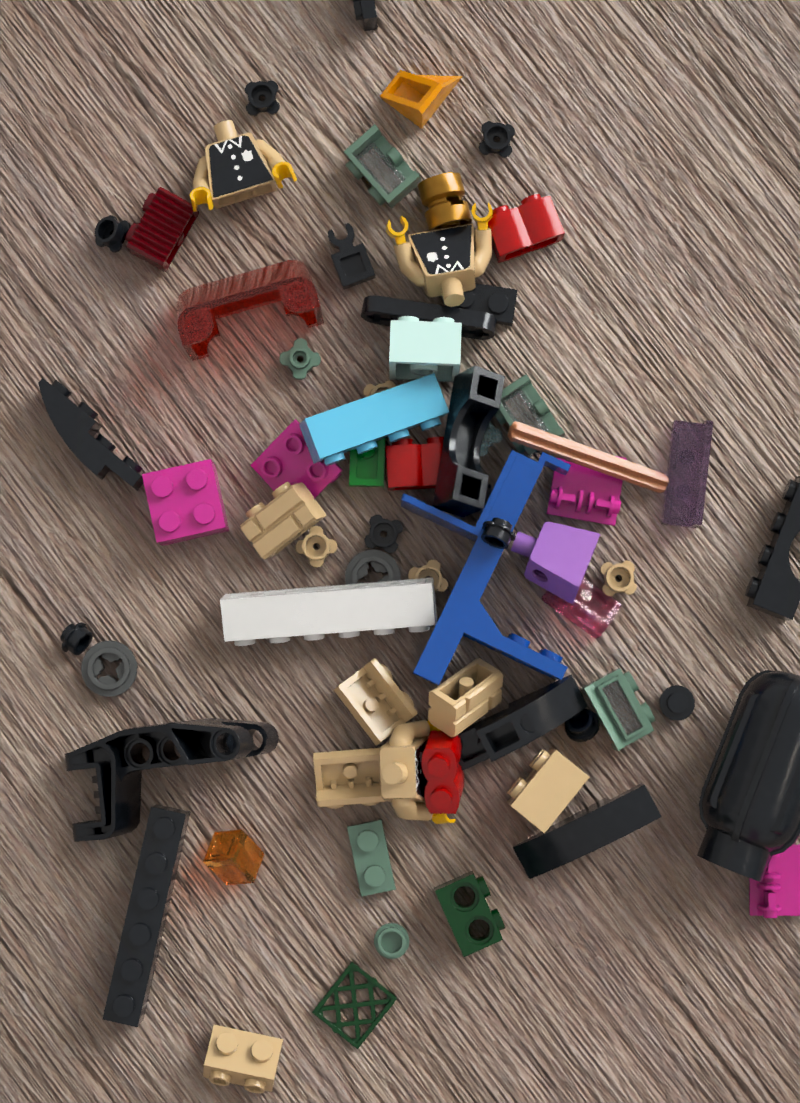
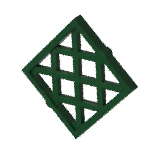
[312,961,397,1049]

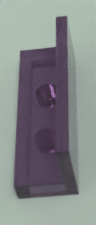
[661,420,713,529]

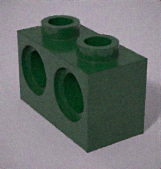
[434,870,506,957]

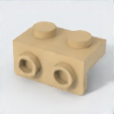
[334,658,418,746]
[313,748,386,809]
[203,1025,283,1094]

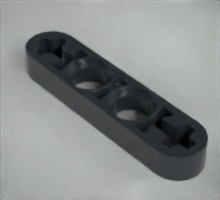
[361,295,497,340]

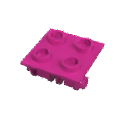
[250,419,343,499]
[546,456,627,526]
[749,844,800,918]

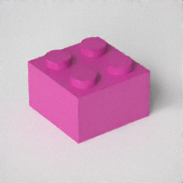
[142,459,229,546]

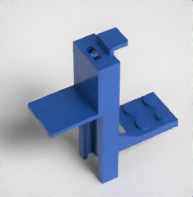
[401,450,571,685]

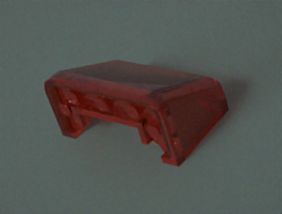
[176,260,324,361]

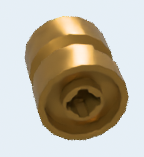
[417,172,472,231]

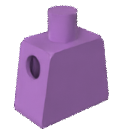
[511,521,600,604]

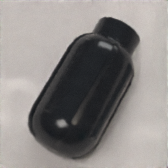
[697,670,800,882]

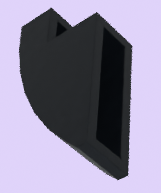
[513,783,662,879]

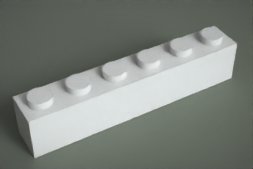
[220,577,437,646]

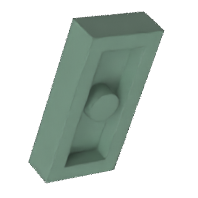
[347,819,396,897]

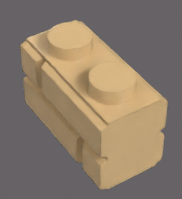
[240,482,326,560]
[428,658,503,737]

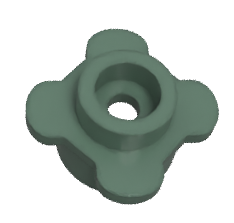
[279,338,321,380]

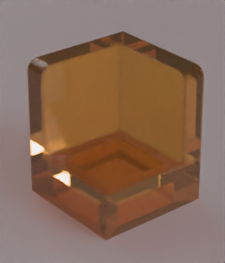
[203,829,264,885]

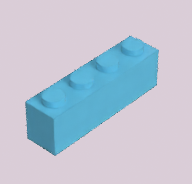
[299,373,449,466]

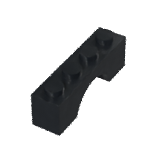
[432,365,505,517]
[745,476,800,621]

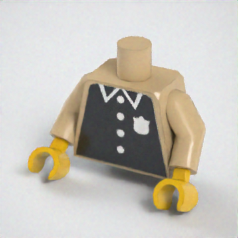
[190,120,297,212]
[386,203,493,307]
[380,720,456,824]

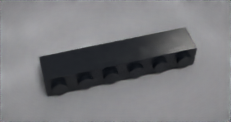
[103,804,191,1027]

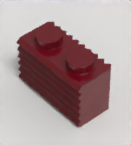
[125,187,199,272]

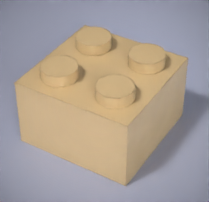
[507,748,590,834]

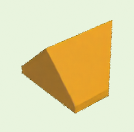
[380,70,463,129]

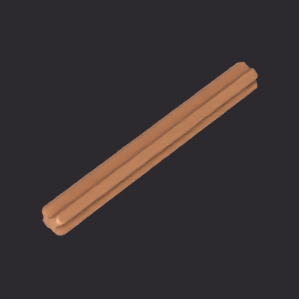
[508,421,669,493]

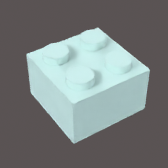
[389,316,462,382]

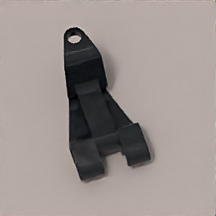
[65,718,279,842]

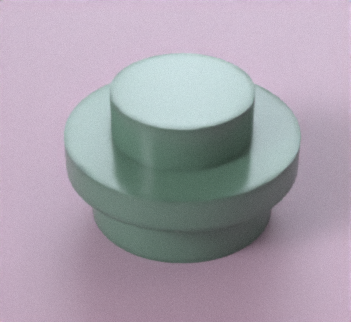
[374,923,410,959]

